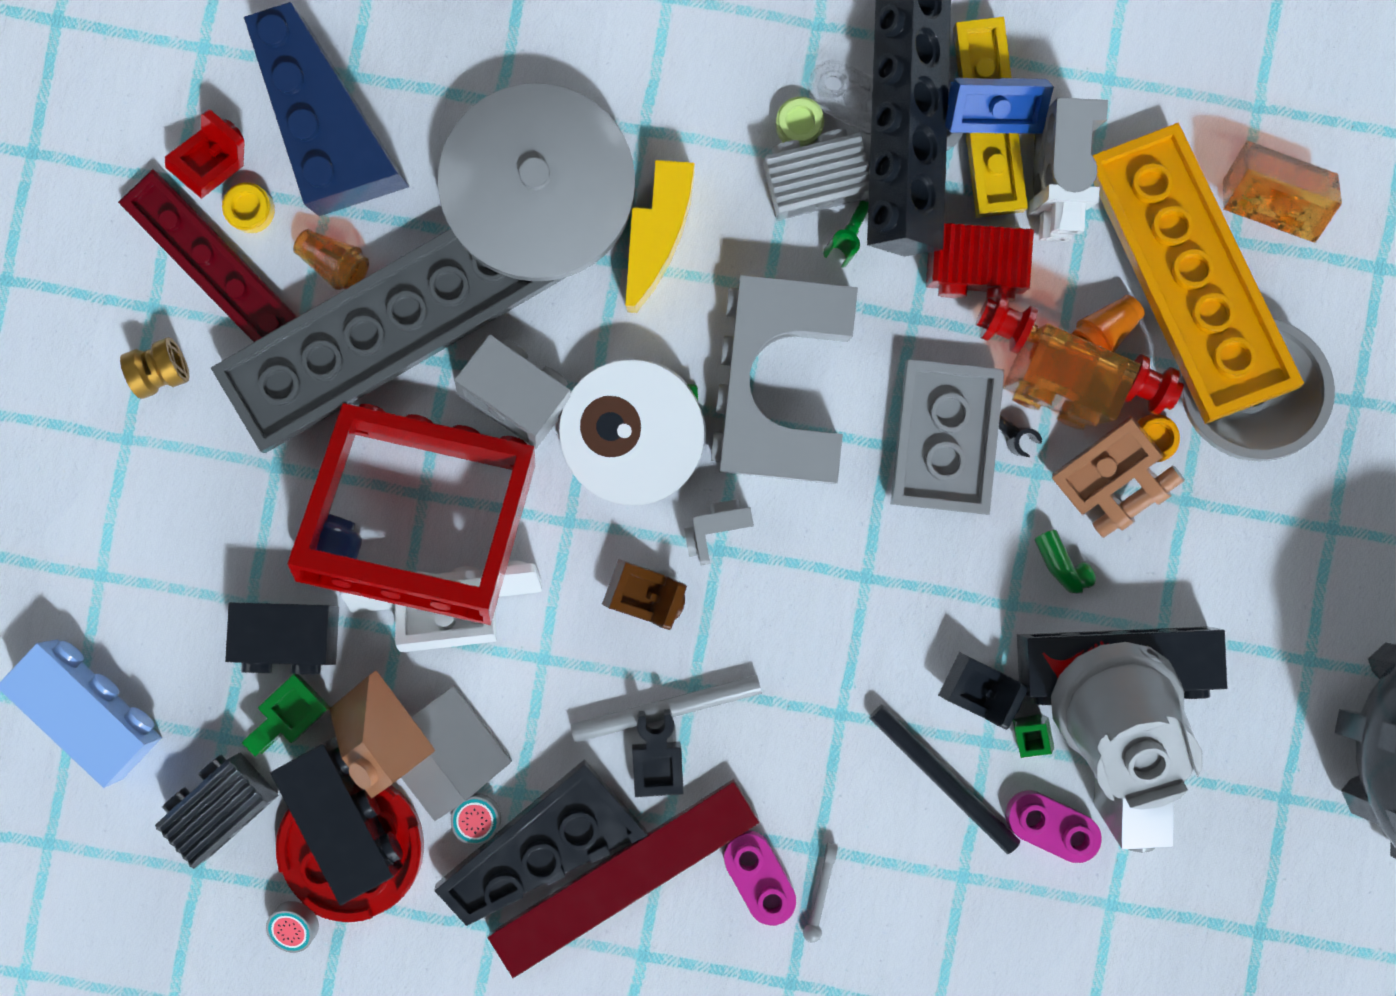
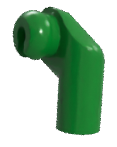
[1034,530,1096,594]

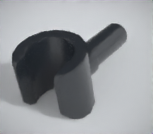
[999,415,1042,457]

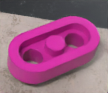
[1005,790,1102,863]
[724,830,796,926]

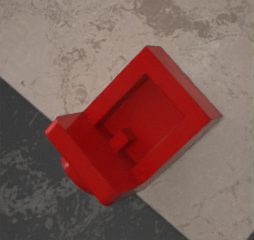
[165,109,245,199]

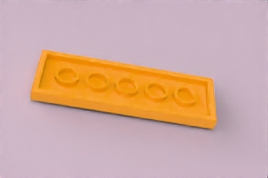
[1092,122,1304,424]

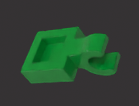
[242,674,331,757]

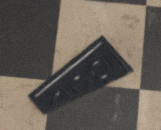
[434,759,647,926]

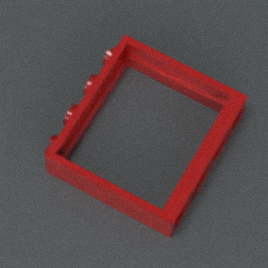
[287,403,535,626]

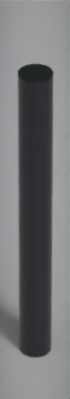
[869,705,1020,854]

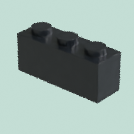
[270,737,403,906]

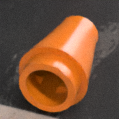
[1071,295,1145,359]

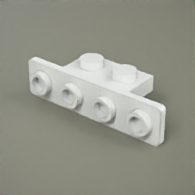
[340,561,542,652]

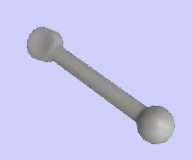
[803,843,838,943]

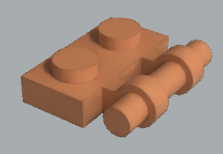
[1052,415,1185,538]

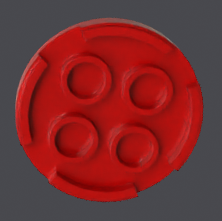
[276,785,424,922]

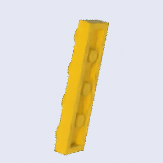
[953,17,1028,218]

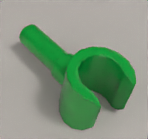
[823,200,868,268]

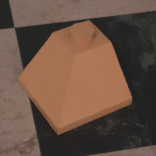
[329,670,436,799]

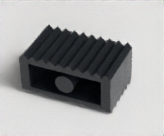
[155,752,279,869]

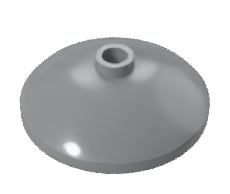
[1181,318,1335,462]

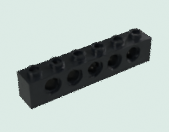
[867,0,951,257]

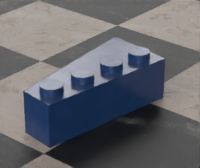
[244,2,409,216]

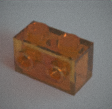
[1223,140,1342,243]

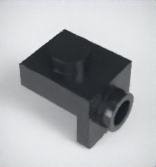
[938,652,1028,730]

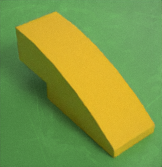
[625,160,695,313]

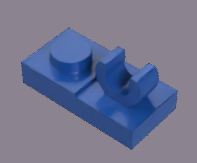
[945,78,1054,134]

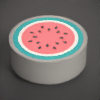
[451,794,501,845]
[266,901,319,953]

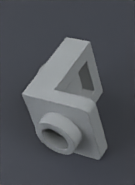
[684,499,754,565]

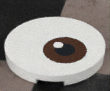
[559,359,706,505]

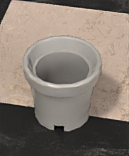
[1051,642,1202,810]

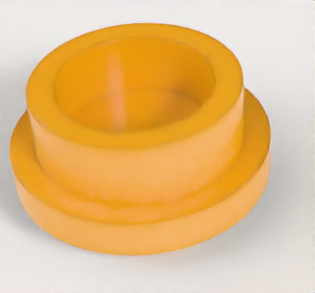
[1137,414,1180,462]

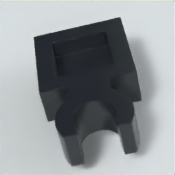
[632,709,684,797]

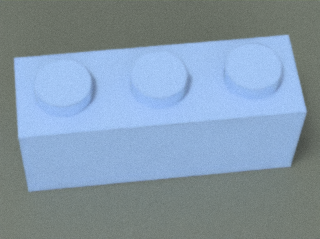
[0,639,162,788]

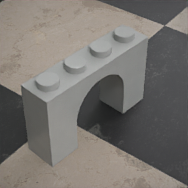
[711,275,858,484]

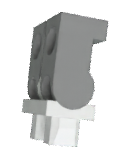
[1028,98,1108,242]

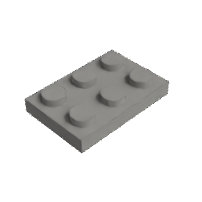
[890,359,1005,515]

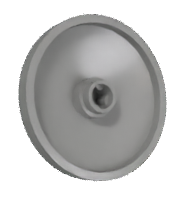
[438,83,635,281]

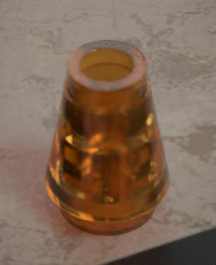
[293,229,369,290]

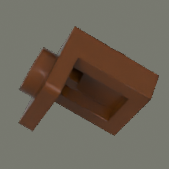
[602,559,687,630]

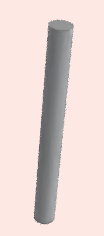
[571,675,762,743]

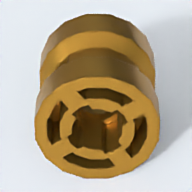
[120,337,190,399]

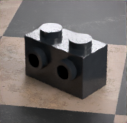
[225,602,339,674]

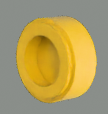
[222,182,275,233]

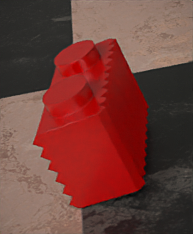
[926,223,1034,302]

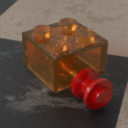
[975,293,1184,430]

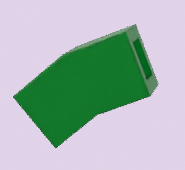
[1013,714,1054,758]

